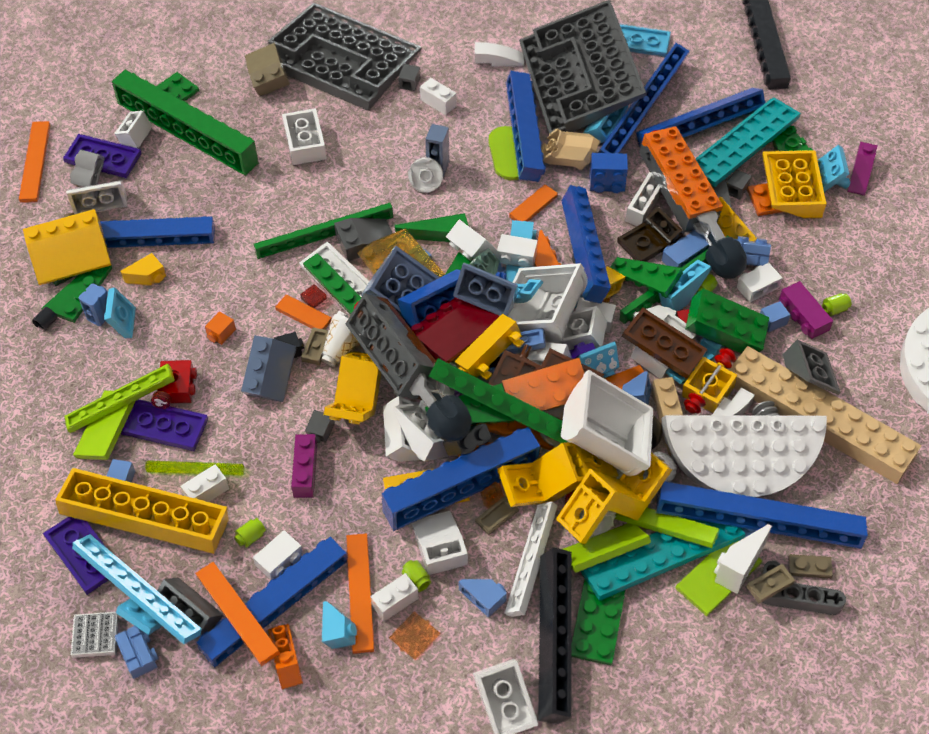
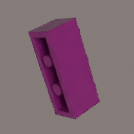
[779,281,833,339]
[291,434,317,498]

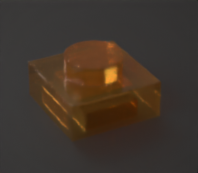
[480,481,504,509]

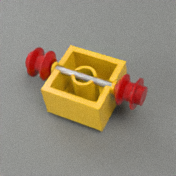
[682,348,737,414]

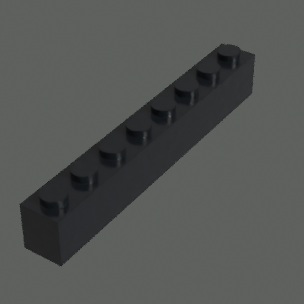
[742,0,791,90]
[538,547,572,724]

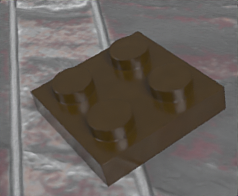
[617,221,669,262]

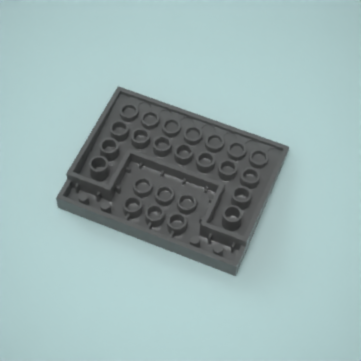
[519,0,647,134]
[268,3,422,111]

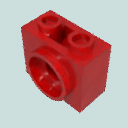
[157,360,197,404]

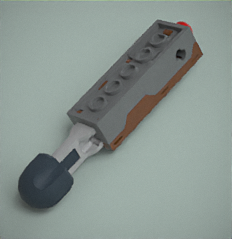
[345,293,472,442]

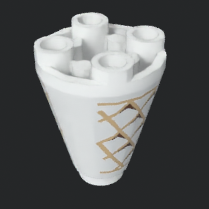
[321,311,359,367]

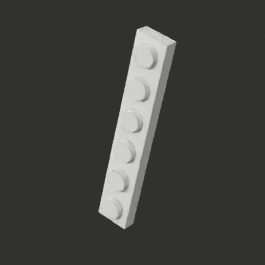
[505,502,558,617]

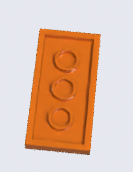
[502,358,584,411]

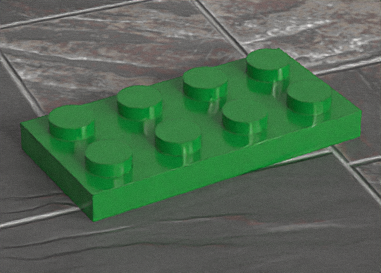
[572,579,626,666]

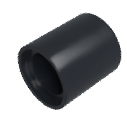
[32,307,58,332]

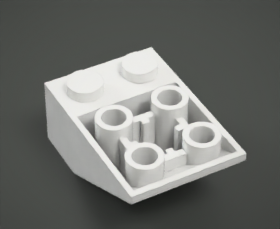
[411,510,468,575]

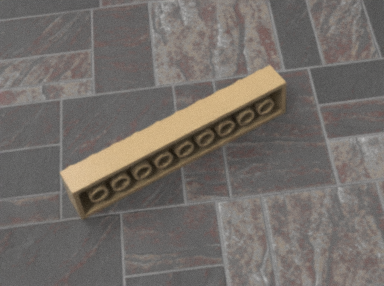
[729,346,922,484]

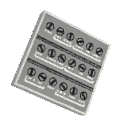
[71,612,119,658]

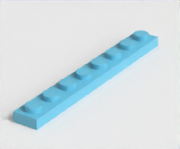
[72,534,202,644]

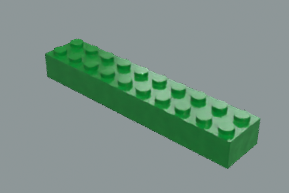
[111,69,259,176]

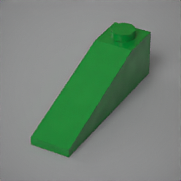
[395,213,468,242]

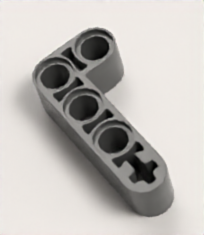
[760,561,846,615]

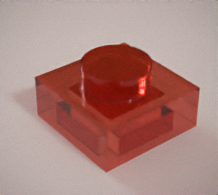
[300,284,327,308]

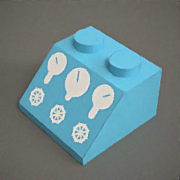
[578,341,619,378]

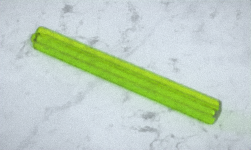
[145,460,245,476]

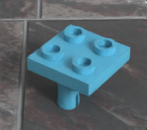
[818,145,850,192]

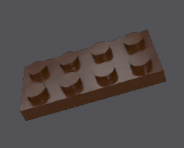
[621,308,708,379]

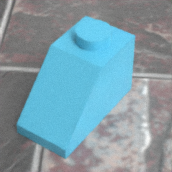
[322,601,357,649]

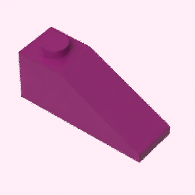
[847,141,878,196]

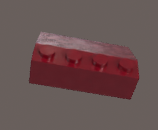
[411,297,500,364]

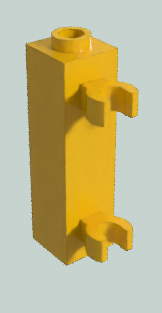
[454,314,525,380]

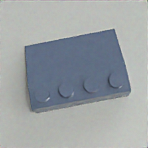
[361,246,440,317]

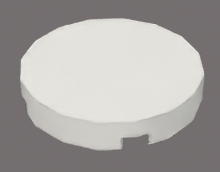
[408,157,443,193]

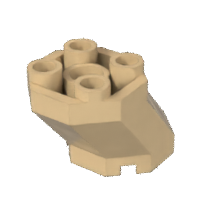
[541,128,600,170]

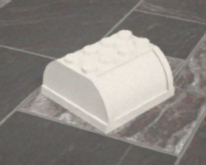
[507,263,588,344]
[561,370,653,476]

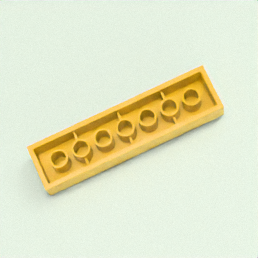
[55,468,229,554]

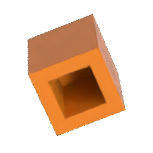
[205,311,236,345]

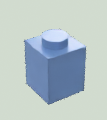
[760,301,790,333]
[107,459,135,482]

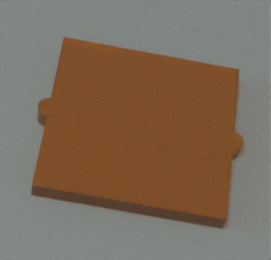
[389,611,440,660]

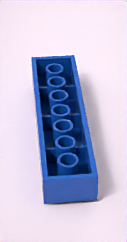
[382,427,540,532]

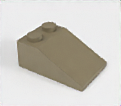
[244,43,290,96]

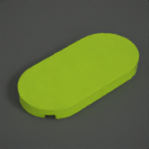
[489,126,519,180]

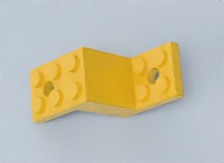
[324,351,382,424]
[497,442,619,507]
[556,452,672,544]

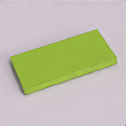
[73,390,136,460]
[562,523,651,573]
[675,541,763,616]

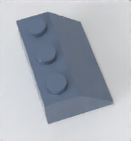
[453,263,518,316]
[241,335,296,402]

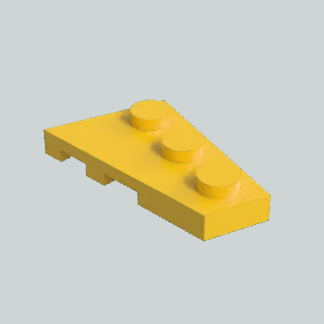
[717,196,758,241]

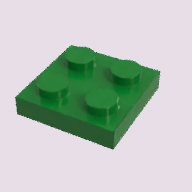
[156,72,200,101]

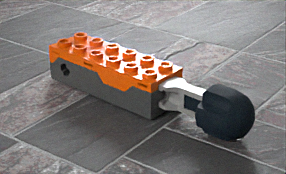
[639,126,747,279]

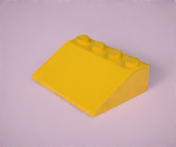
[762,150,826,218]
[23,209,111,285]

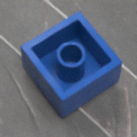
[590,153,628,193]

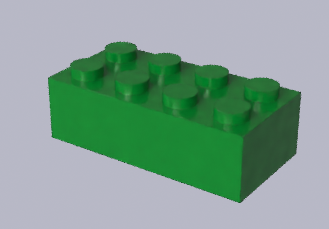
[685,288,769,354]

